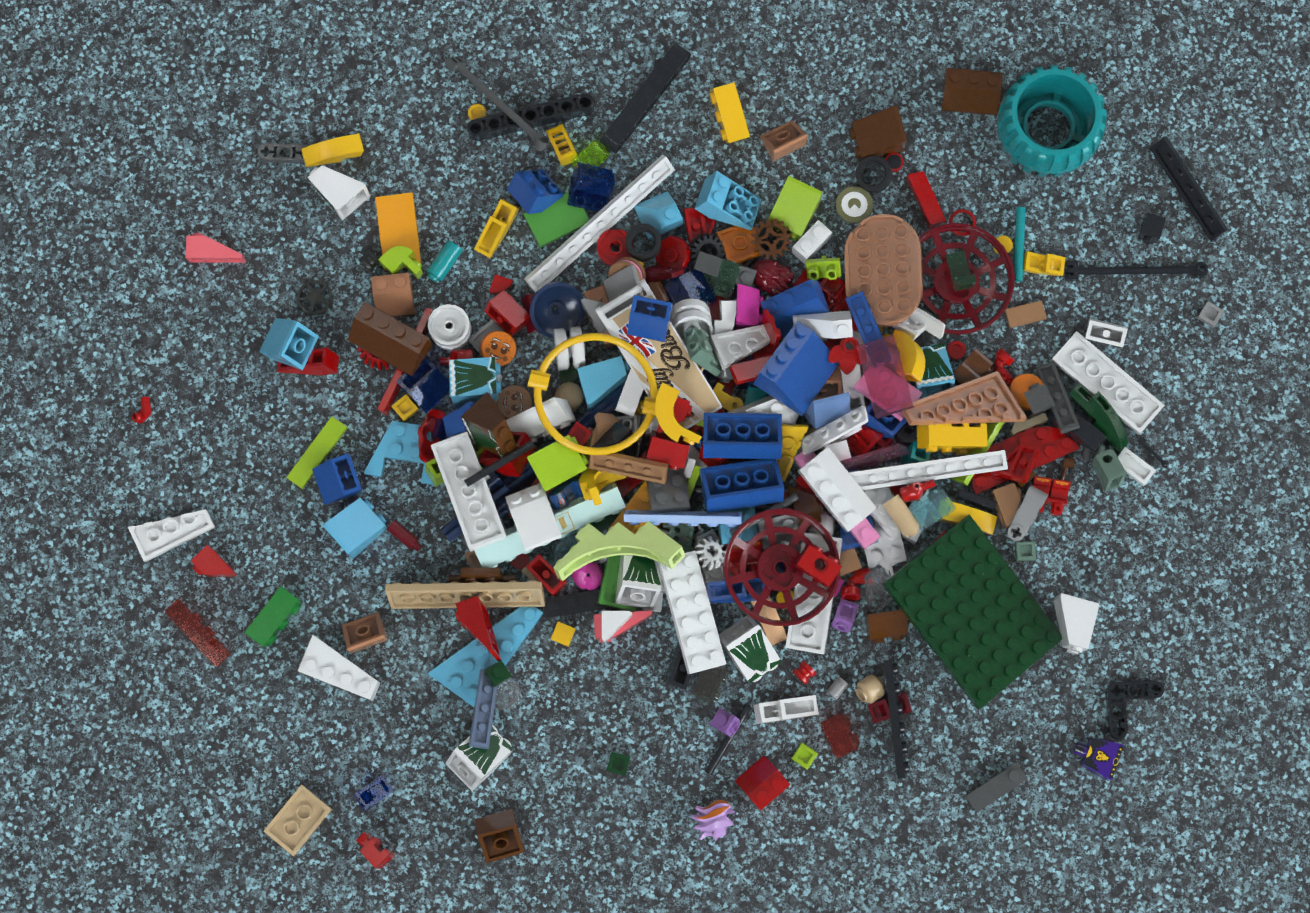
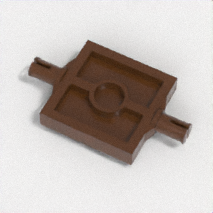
[448,568,515,583]

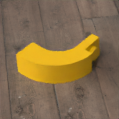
[882,330,925,382]
[655,382,702,445]
[579,468,626,506]

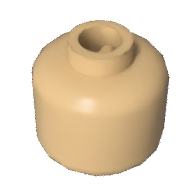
[856,674,885,704]

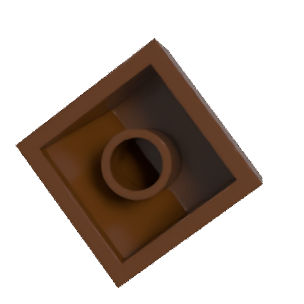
[864,610,908,644]
[474,809,525,863]

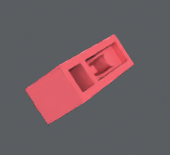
[185,233,246,263]
[594,610,652,643]

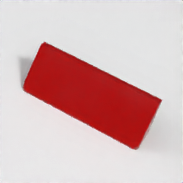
[906,171,946,228]

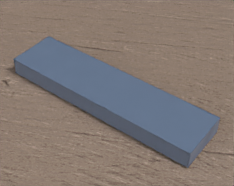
[468,669,498,750]

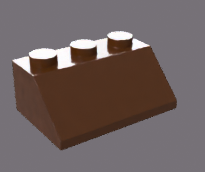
[941,68,1003,116]

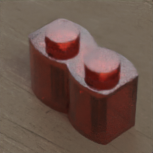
[819,713,860,759]

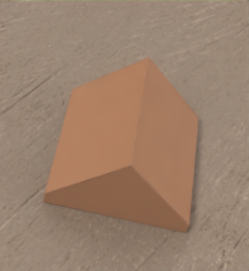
[760,120,808,162]
[342,612,388,653]

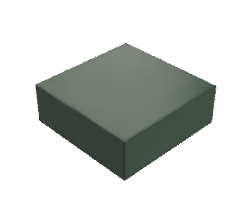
[1015,541,1036,562]

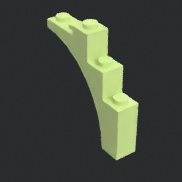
[553,521,685,581]

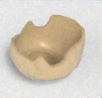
[555,382,584,412]

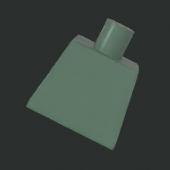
[1092,444,1127,492]

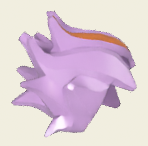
[691,800,735,841]

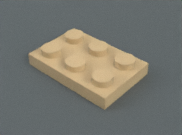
[264,785,333,856]

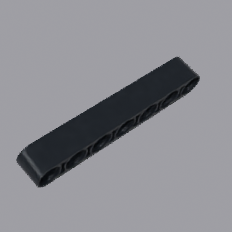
[600,43,691,154]
[467,93,594,141]

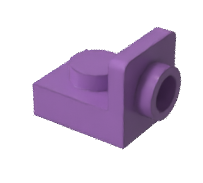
[831,599,859,633]
[710,708,740,737]

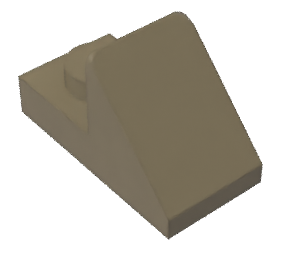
[1009,406,1048,437]

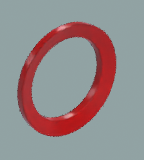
[949,209,976,236]

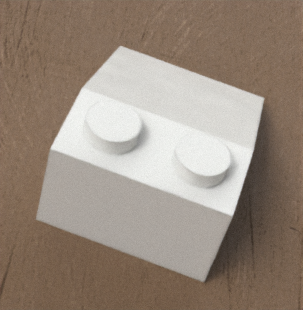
[505,483,562,551]

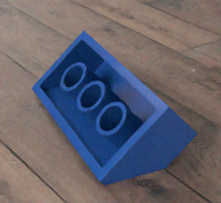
[703,413,782,459]
[700,459,784,513]

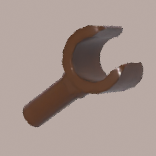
[1059,458,1075,481]

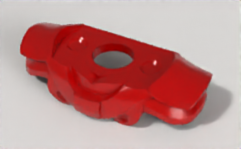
[417,409,445,463]

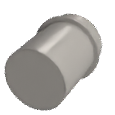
[826,677,849,700]

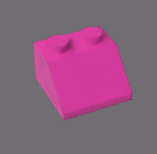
[735,284,763,330]

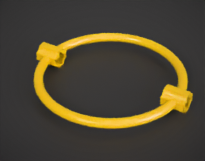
[527,333,658,455]

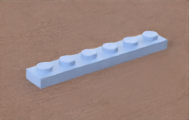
[624,510,742,527]

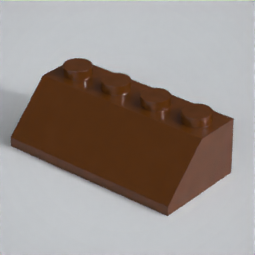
[348,302,432,377]

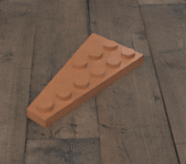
[900,371,1027,425]

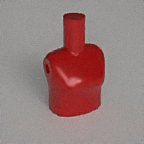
[439,349,475,365]
[899,479,936,503]

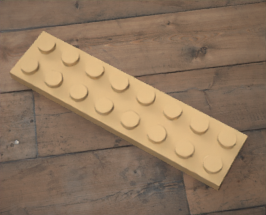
[385,580,545,609]

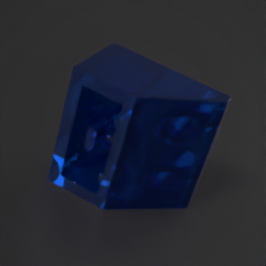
[567,162,615,212]
[396,357,450,413]

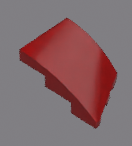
[790,267,846,309]

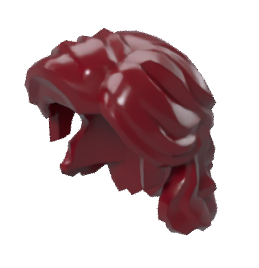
[753,259,795,297]

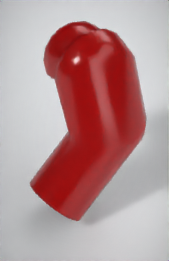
[132,397,152,424]

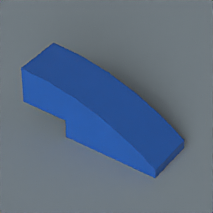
[706,577,768,603]

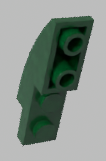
[1069,383,1128,452]

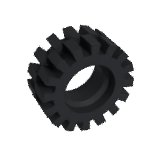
[689,233,725,263]

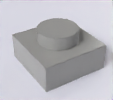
[1197,301,1224,328]

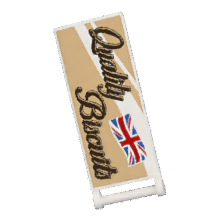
[595,279,722,429]

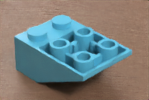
[695,171,762,230]

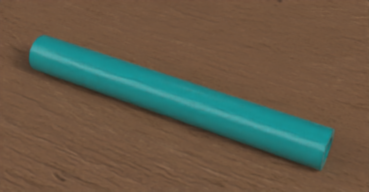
[1014,207,1026,282]

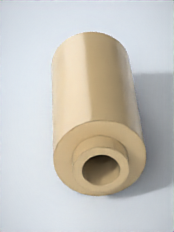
[883,494,920,538]

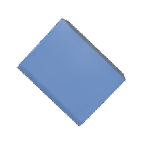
[804,392,851,429]

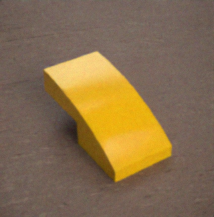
[1023,251,1066,276]

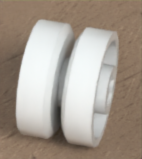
[670,299,713,346]
[428,304,472,351]
[553,326,586,371]

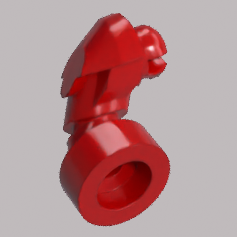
[993,347,1015,387]
[841,568,874,601]

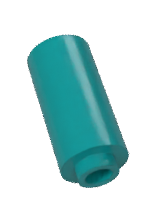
[426,240,463,283]

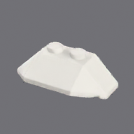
[727,395,799,424]

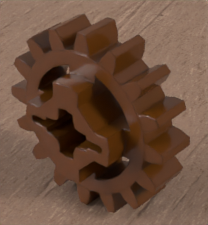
[751,218,792,259]

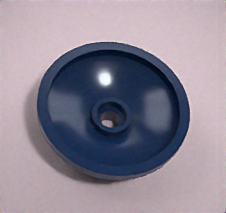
[529,282,586,338]

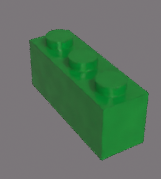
[244,586,302,648]

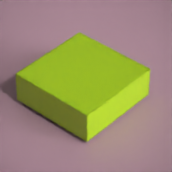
[791,743,818,770]

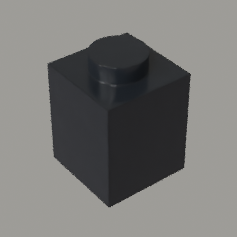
[1138,213,1166,244]

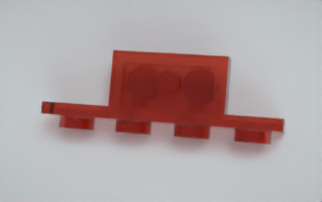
[165,599,230,667]

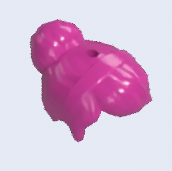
[571,561,603,590]

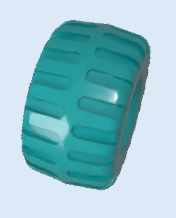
[997,65,1107,177]

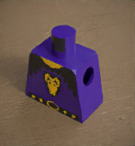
[1073,738,1124,781]

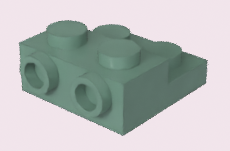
[682,325,722,376]

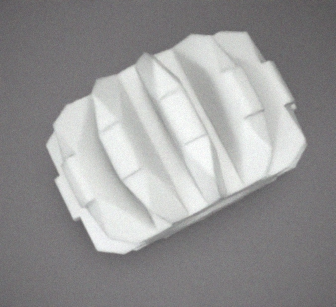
[695,537,726,570]

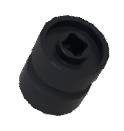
[894,422,917,447]

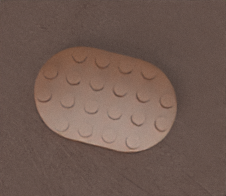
[844,214,923,327]

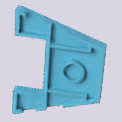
[364,421,434,486]

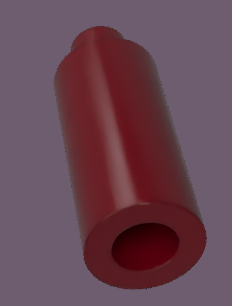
[387,520,423,552]

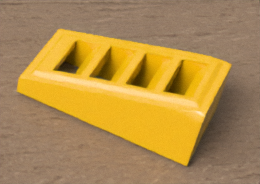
[546,123,578,166]

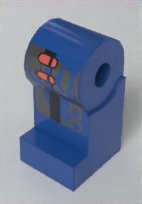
[548,477,584,510]

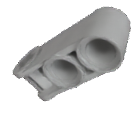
[1008,485,1048,541]

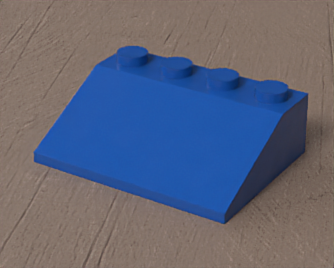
[754,321,839,416]

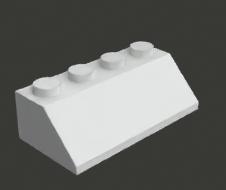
[797,447,876,532]

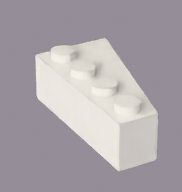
[298,635,380,701]

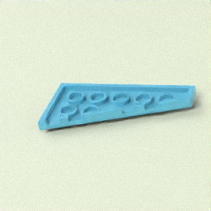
[427,607,544,707]

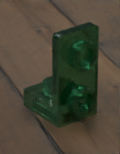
[946,251,976,291]
[713,259,741,300]

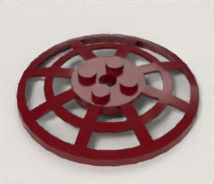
[919,223,1015,335]
[723,508,840,626]

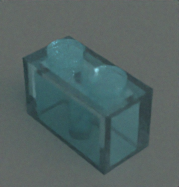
[910,489,956,532]

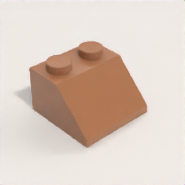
[371,272,415,317]

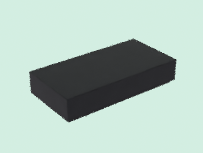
[956,489,997,512]

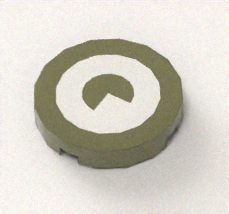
[835,186,873,224]

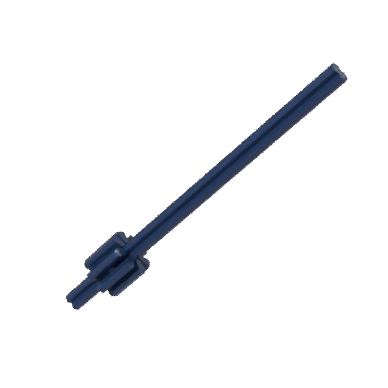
[440,382,625,543]

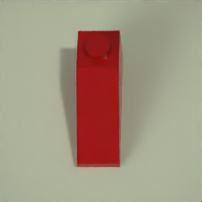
[277,347,339,376]

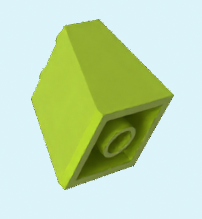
[769,176,823,241]
[527,435,589,492]

